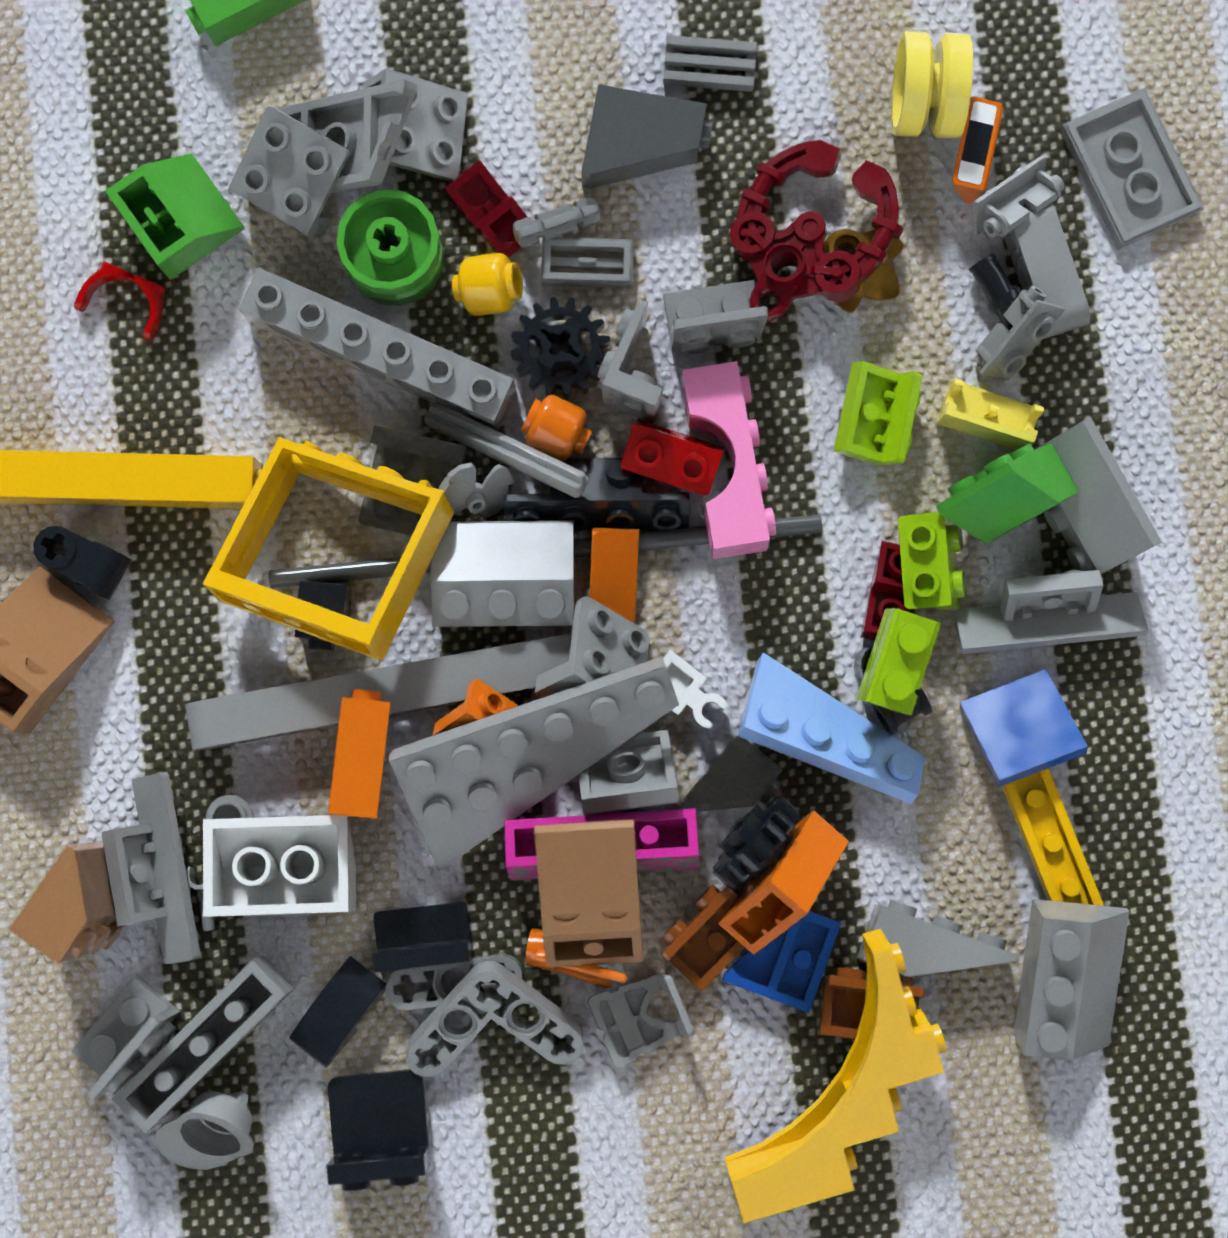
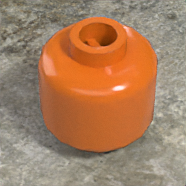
[520,395,592,462]

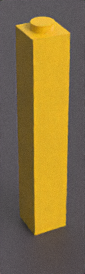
[0,450,262,509]

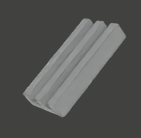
[663,35,757,92]
[541,237,633,288]

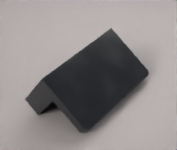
[372,901,473,973]

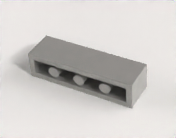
[112,955,295,1134]

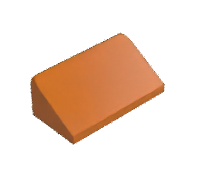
[589,527,639,622]

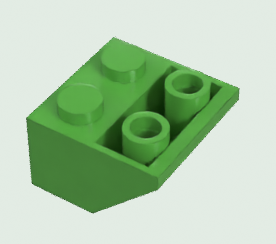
[105,154,245,280]
[936,443,1079,544]

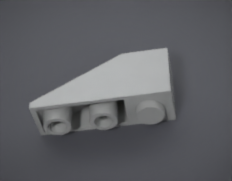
[857,899,1018,977]

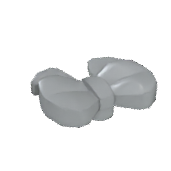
[438,463,514,518]

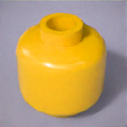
[452,253,523,316]

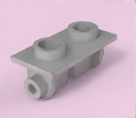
[973,154,1065,238]
[975,285,1066,380]

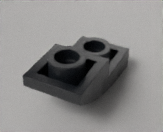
[289,956,387,1068]

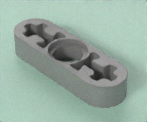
[386,954,523,1010]

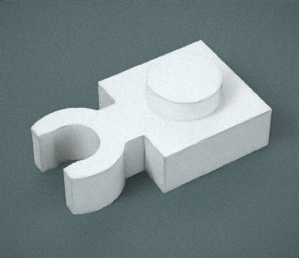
[663,650,728,729]

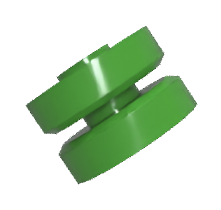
[336,189,445,306]

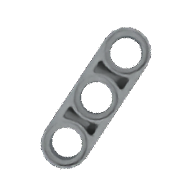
[1004,203,1090,339]

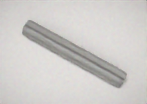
[424,403,589,498]

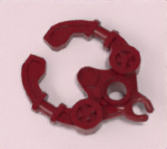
[729,140,903,323]

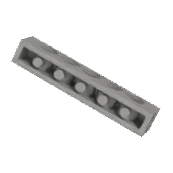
[238,267,516,431]

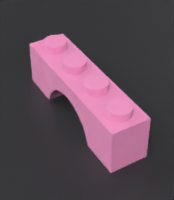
[681,361,776,560]

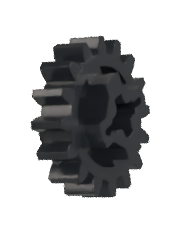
[510,297,610,399]
[713,796,800,888]

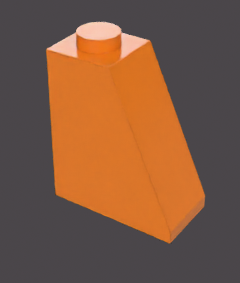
[328,689,391,819]
[718,810,849,955]

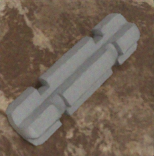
[513,197,600,248]

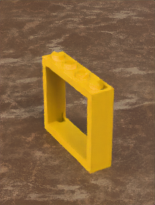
[203,437,454,662]

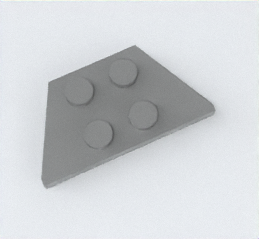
[277,79,417,194]

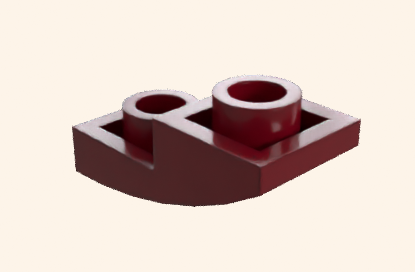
[860,541,915,641]

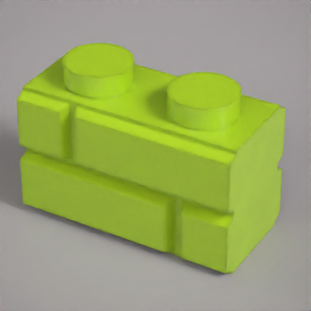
[856,608,941,716]

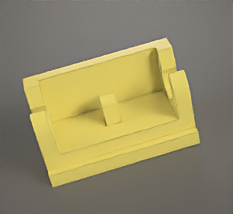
[936,378,1044,450]

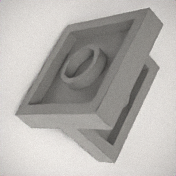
[579,730,679,815]

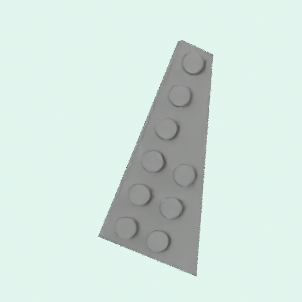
[388,657,679,871]

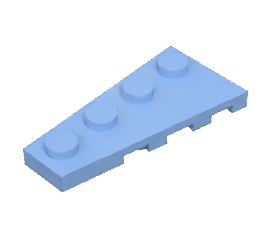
[738,653,925,804]

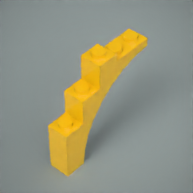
[724,928,947,1223]

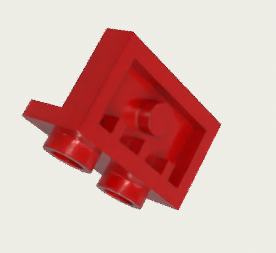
[621,419,725,496]

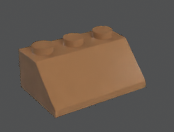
[9,841,123,964]

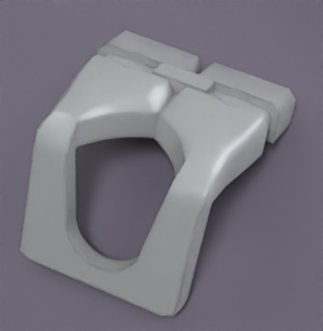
[587,973,694,1069]

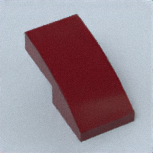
[442,160,528,258]

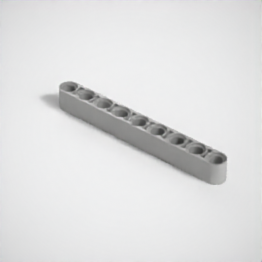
[185,633,572,751]

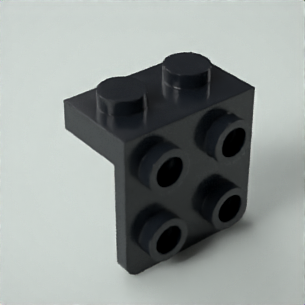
[326,1069,431,1191]

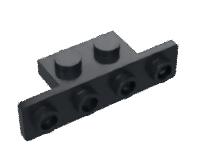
[503,458,690,532]

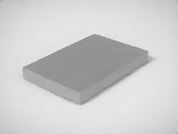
[1059,88,1204,250]

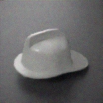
[154,1091,254,1170]

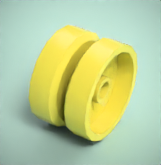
[891,31,973,139]

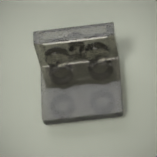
[359,425,470,536]

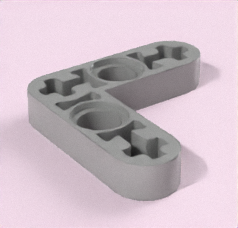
[406,961,584,1077]

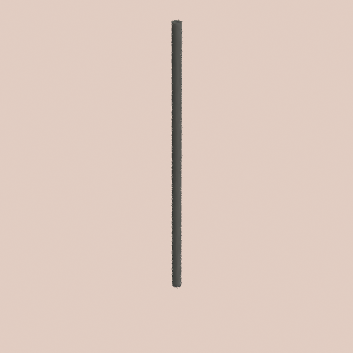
[269,514,822,589]

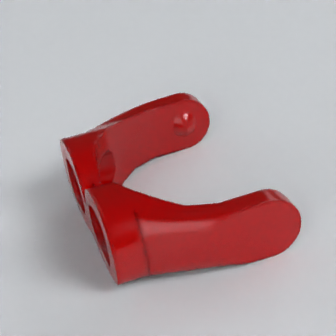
[74,261,166,342]

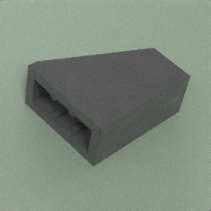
[581,84,713,189]

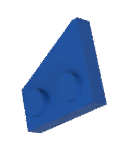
[722,911,841,1013]

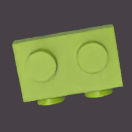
[833,361,922,466]
[898,512,967,611]

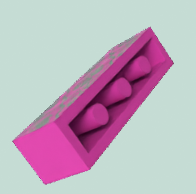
[504,809,699,881]

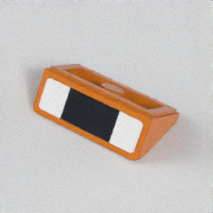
[952,96,1004,204]

